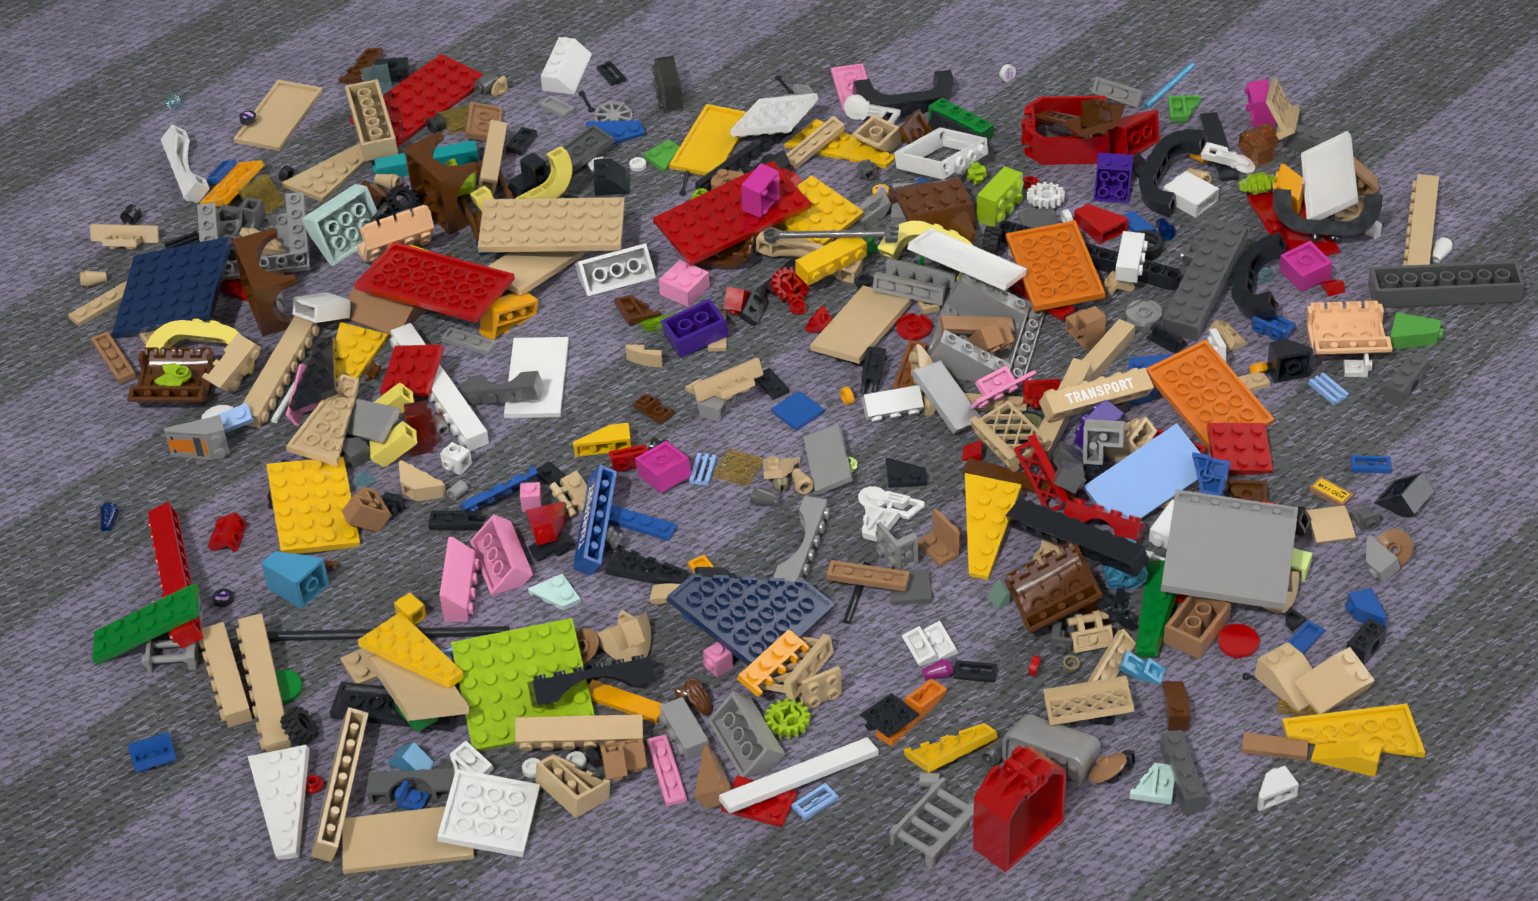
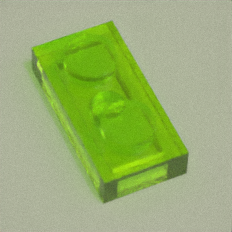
[639,313,676,332]

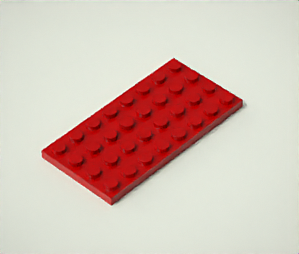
[349,54,484,147]
[653,161,811,266]
[354,242,515,323]

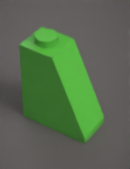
[1390,312,1444,349]

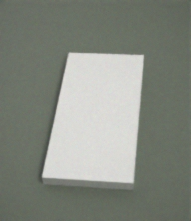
[1301,131,1358,220]
[907,228,1027,290]
[504,337,569,418]

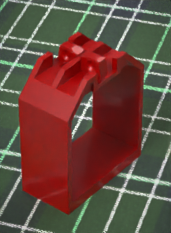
[1021,95,1109,165]
[973,746,1067,873]

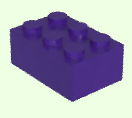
[661,299,729,358]

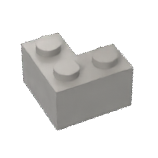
[1083,419,1125,465]

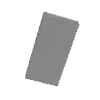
[539,95,575,119]

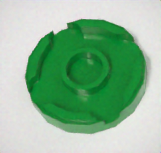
[275,669,303,704]

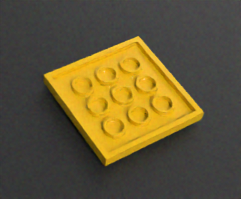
[777,175,864,246]

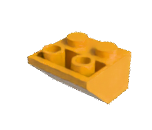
[1273,164,1304,214]

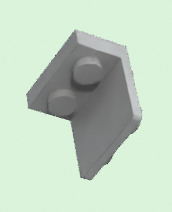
[875,522,918,571]

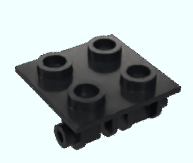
[860,693,919,737]

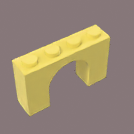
[369,383,417,467]

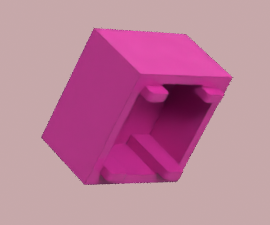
[1244,79,1276,129]
[741,163,780,218]
[1279,241,1332,292]
[635,441,692,493]

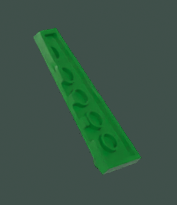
[1135,560,1177,658]

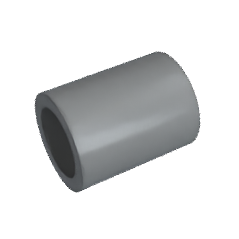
[431,415,450,436]
[446,480,468,501]
[919,772,940,788]

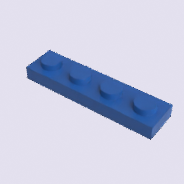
[608,505,677,541]

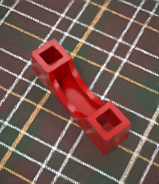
[1063,497,1146,544]

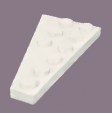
[248,745,309,860]

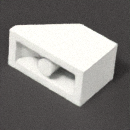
[1257,766,1299,811]

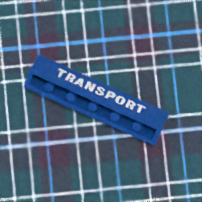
[573,464,617,575]

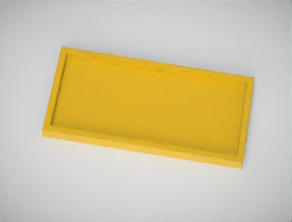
[669,104,747,175]

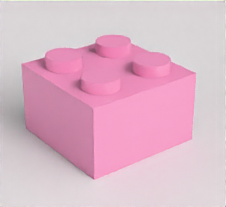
[659,260,710,307]

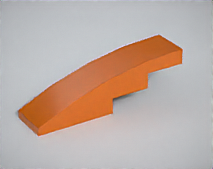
[876,679,947,746]

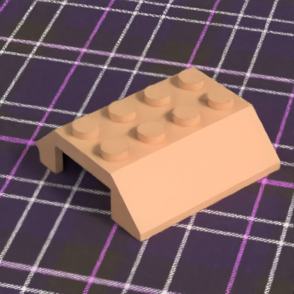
[357,205,434,263]
[1306,301,1392,355]

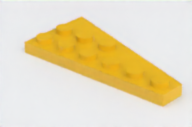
[358,612,464,688]

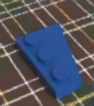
[586,120,645,145]

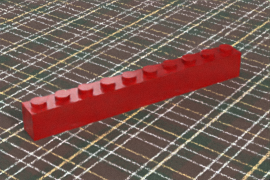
[147,501,204,649]

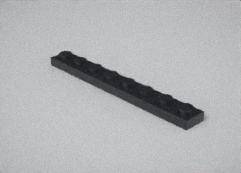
[695,128,794,192]

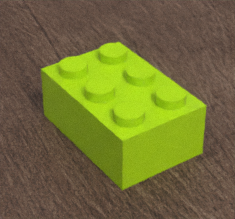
[977,166,1024,227]

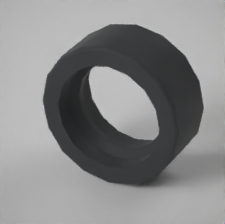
[1135,230,1163,261]

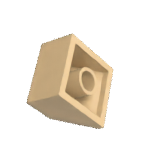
[852,115,902,152]

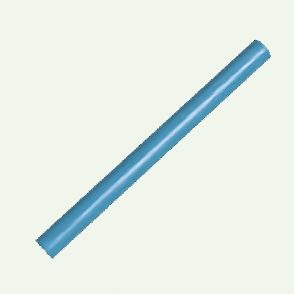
[1143,62,1195,109]

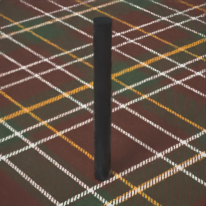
[843,562,871,624]

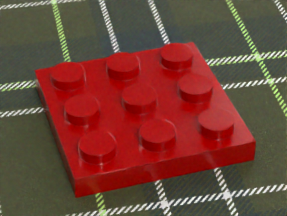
[379,344,444,397]
[1206,423,1273,475]

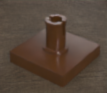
[898,109,933,145]

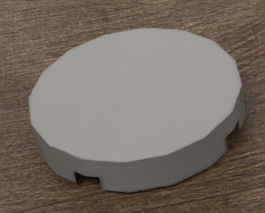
[1126,299,1162,327]

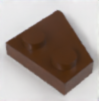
[614,295,661,325]

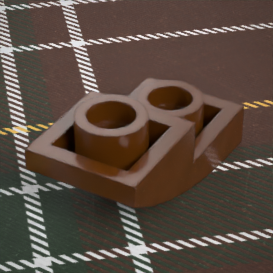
[632,394,674,425]

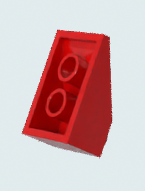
[1109,109,1160,156]

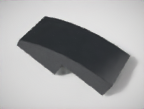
[528,533,573,561]

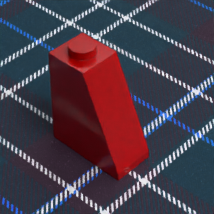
[1074,204,1129,245]
[525,501,567,545]

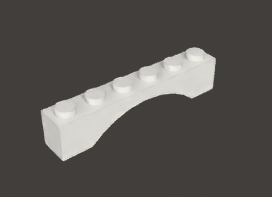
[161,125,210,203]

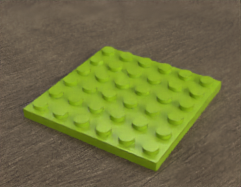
[451,618,595,752]

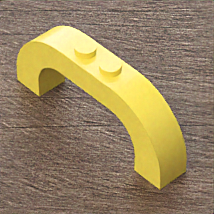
[470,146,572,211]
[877,221,973,280]
[145,319,255,374]

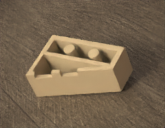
[202,333,261,394]
[536,754,610,818]

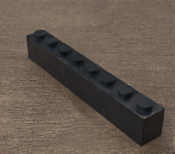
[1005,498,1149,577]

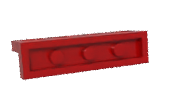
[1014,434,1069,512]

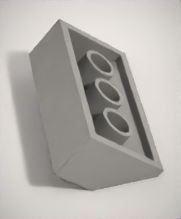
[707,691,785,778]

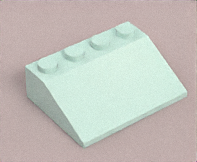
[302,184,377,266]

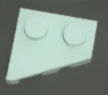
[528,574,581,610]
[1130,763,1175,804]

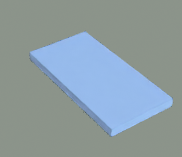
[1083,423,1201,519]

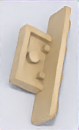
[90,224,160,249]
[692,358,763,402]

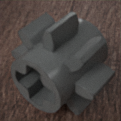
[856,159,878,181]

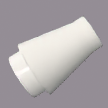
[1430,237,1453,263]

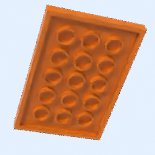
[1006,220,1105,312]
[1146,339,1274,451]

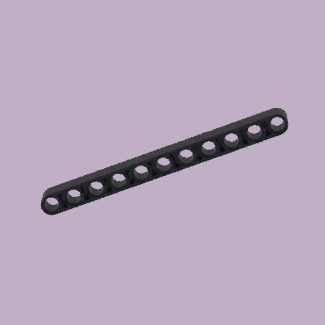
[997,220,1181,291]

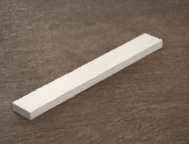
[719,737,879,814]

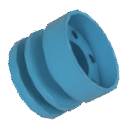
[1100,538,1148,591]

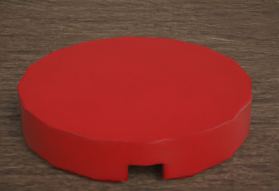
[896,313,932,341]
[1217,624,1259,658]

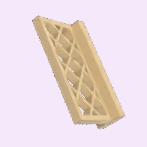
[1266,77,1300,140]
[969,400,1050,473]
[759,634,834,700]
[1043,676,1135,725]

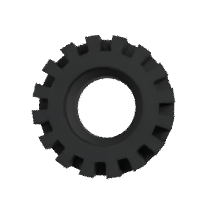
[385,184,419,211]
[982,226,1002,256]
[280,706,319,746]

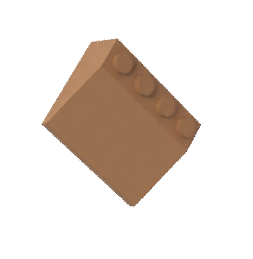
[346,286,426,335]

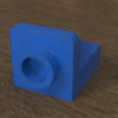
[395,780,430,810]

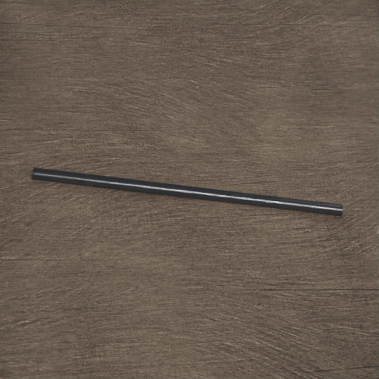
[267,626,510,641]

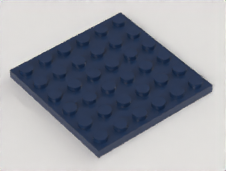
[112,237,232,338]

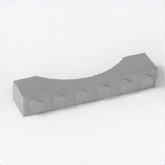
[773,496,830,582]

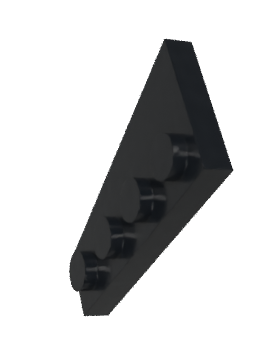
[605,544,687,584]

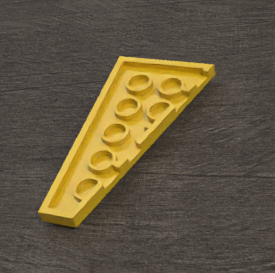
[784,119,895,169]
[320,322,389,402]
[965,473,1022,580]
[1282,703,1425,758]

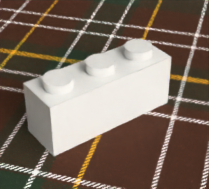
[1115,231,1148,283]
[862,385,924,422]

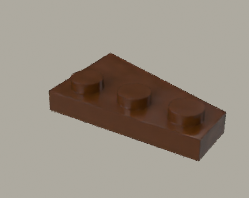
[1227,479,1267,502]

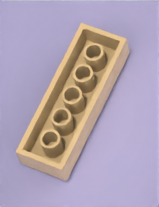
[345,79,398,161]

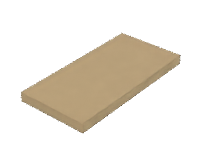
[234,80,323,151]
[487,251,588,296]
[810,286,912,364]
[369,656,469,721]
[342,806,474,874]

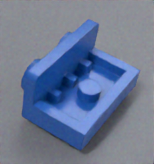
[1251,315,1296,341]
[128,732,177,772]

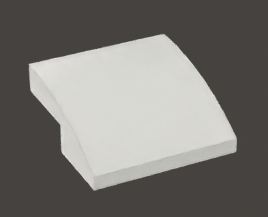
[902,621,958,666]

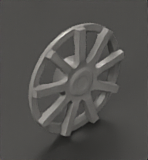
[595,100,632,121]

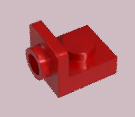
[804,306,832,333]

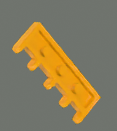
[737,629,810,697]

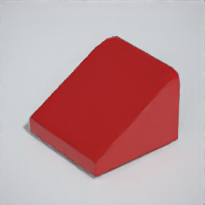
[1319,278,1345,297]
[962,440,983,461]

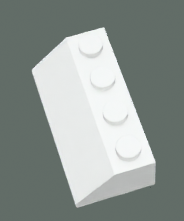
[541,37,592,94]
[575,244,656,296]

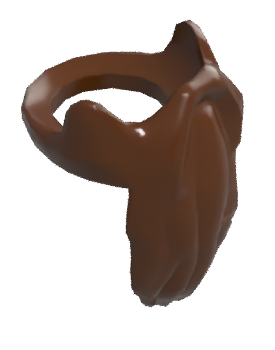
[674,678,713,715]

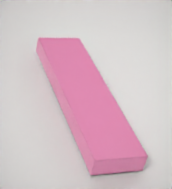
[646,734,687,806]

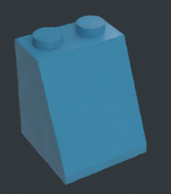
[261,551,329,609]

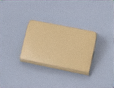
[1210,320,1248,352]

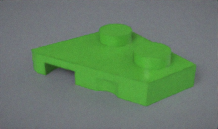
[1168,95,1201,122]
[643,139,679,173]

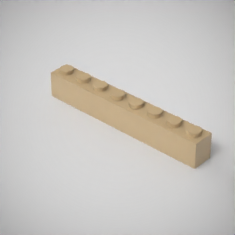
[1403,174,1439,266]
[242,316,319,428]
[236,613,292,752]
[311,707,368,862]

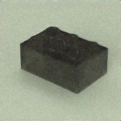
[652,56,683,113]

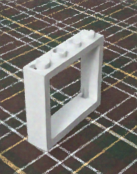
[894,128,988,179]

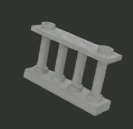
[873,258,956,306]
[142,597,203,673]
[889,777,973,869]

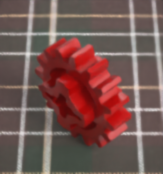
[770,267,809,305]

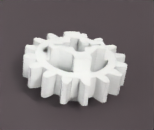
[1027,182,1065,209]

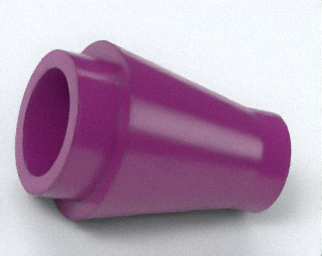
[922,658,953,681]

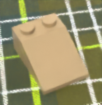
[1254,642,1313,713]
[1294,647,1375,714]

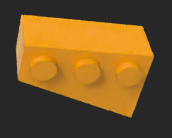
[479,292,539,340]

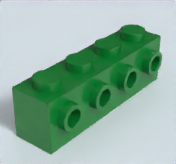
[928,98,994,141]

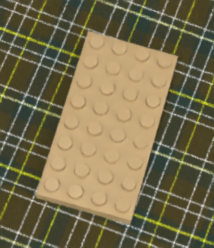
[478,197,625,252]

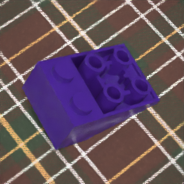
[1093,153,1133,204]

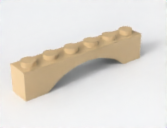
[756,229,863,284]

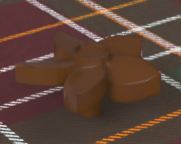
[364,362,381,381]
[324,560,339,573]

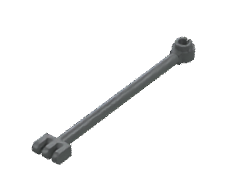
[763,224,899,244]

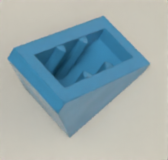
[387,742,434,771]

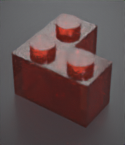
[404,401,437,456]

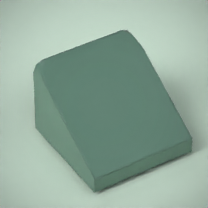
[988,580,1010,609]

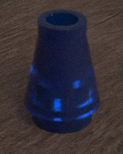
[1156,218,1176,241]
[100,502,119,531]

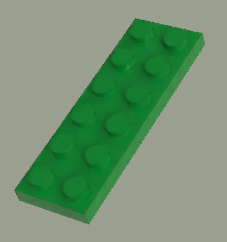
[92,583,199,665]

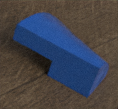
[1192,452,1231,496]

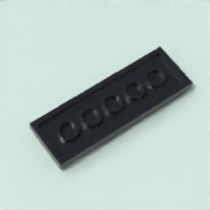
[330,682,457,731]

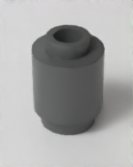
[474,72,498,95]

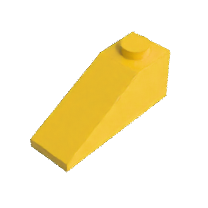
[573,423,631,457]
[1311,741,1382,777]

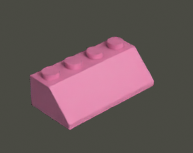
[470,514,533,595]
[440,537,480,622]

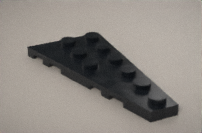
[289,336,339,411]

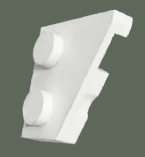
[1206,328,1226,362]
[862,503,900,542]

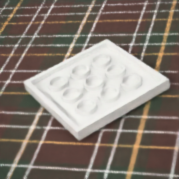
[730,93,818,137]
[437,769,540,857]

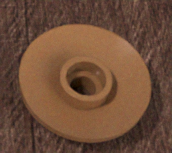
[1376,529,1413,566]
[576,628,599,665]
[1088,753,1127,783]

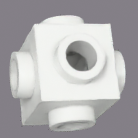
[440,442,472,475]

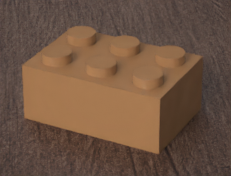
[1163,596,1231,659]

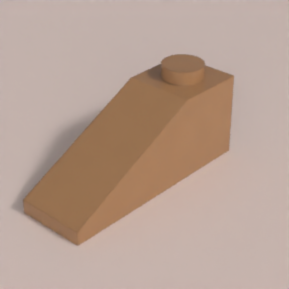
[694,745,730,808]

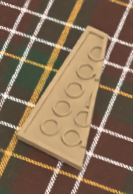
[282,143,368,202]
[286,374,360,466]

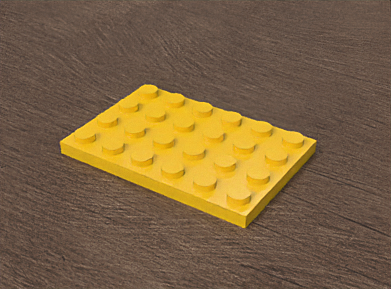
[266,457,360,554]

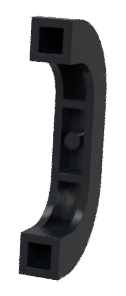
[852,70,953,116]
[1139,129,1207,217]
[1272,189,1383,241]
[1231,232,1287,320]

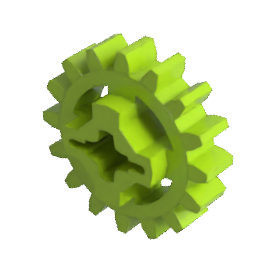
[1239,172,1276,194]
[765,698,810,739]

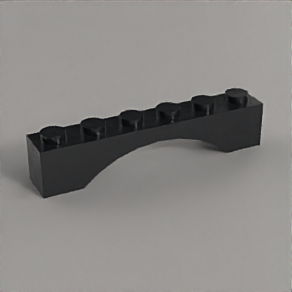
[527,655,656,707]

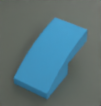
[1118,650,1166,684]

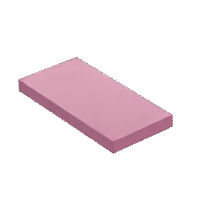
[830,64,868,111]

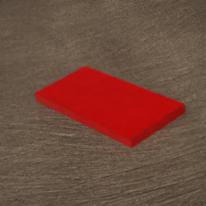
[1247,190,1340,256]

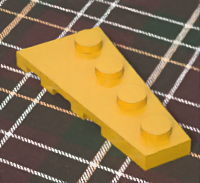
[903,723,998,773]

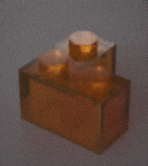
[1238,123,1278,167]

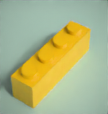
[796,237,867,285]

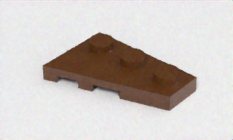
[338,47,384,84]

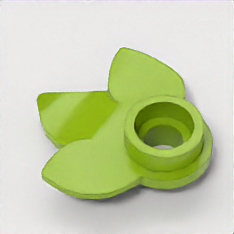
[154,363,192,386]

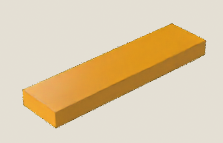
[588,680,662,724]

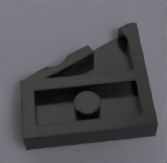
[886,458,927,488]

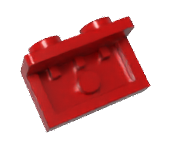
[1023,378,1060,407]
[608,444,649,472]
[208,512,247,552]

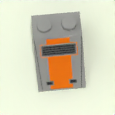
[164,415,230,460]

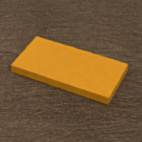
[200,160,264,207]

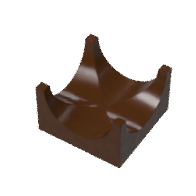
[404,131,482,235]
[233,227,297,337]

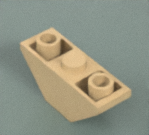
[399,460,446,501]

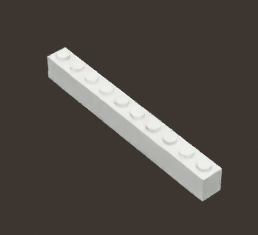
[390,323,489,451]

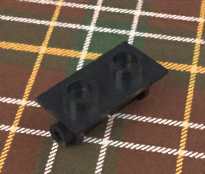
[1146,323,1187,354]

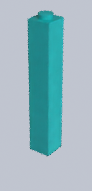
[372,140,479,177]

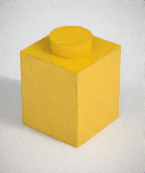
[394,592,427,625]

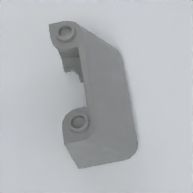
[1002,714,1101,788]

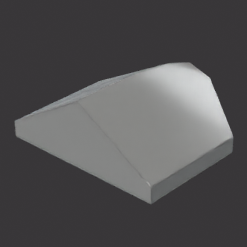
[857,187,892,223]

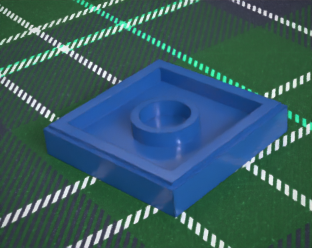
[771,391,825,431]

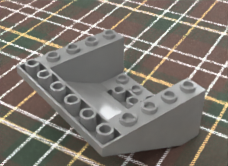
[197,192,310,281]
[927,273,1045,388]
[1161,489,1298,610]

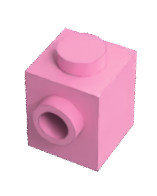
[520,482,542,512]
[703,642,733,677]

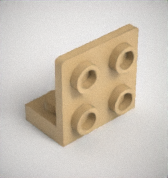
[797,666,842,708]

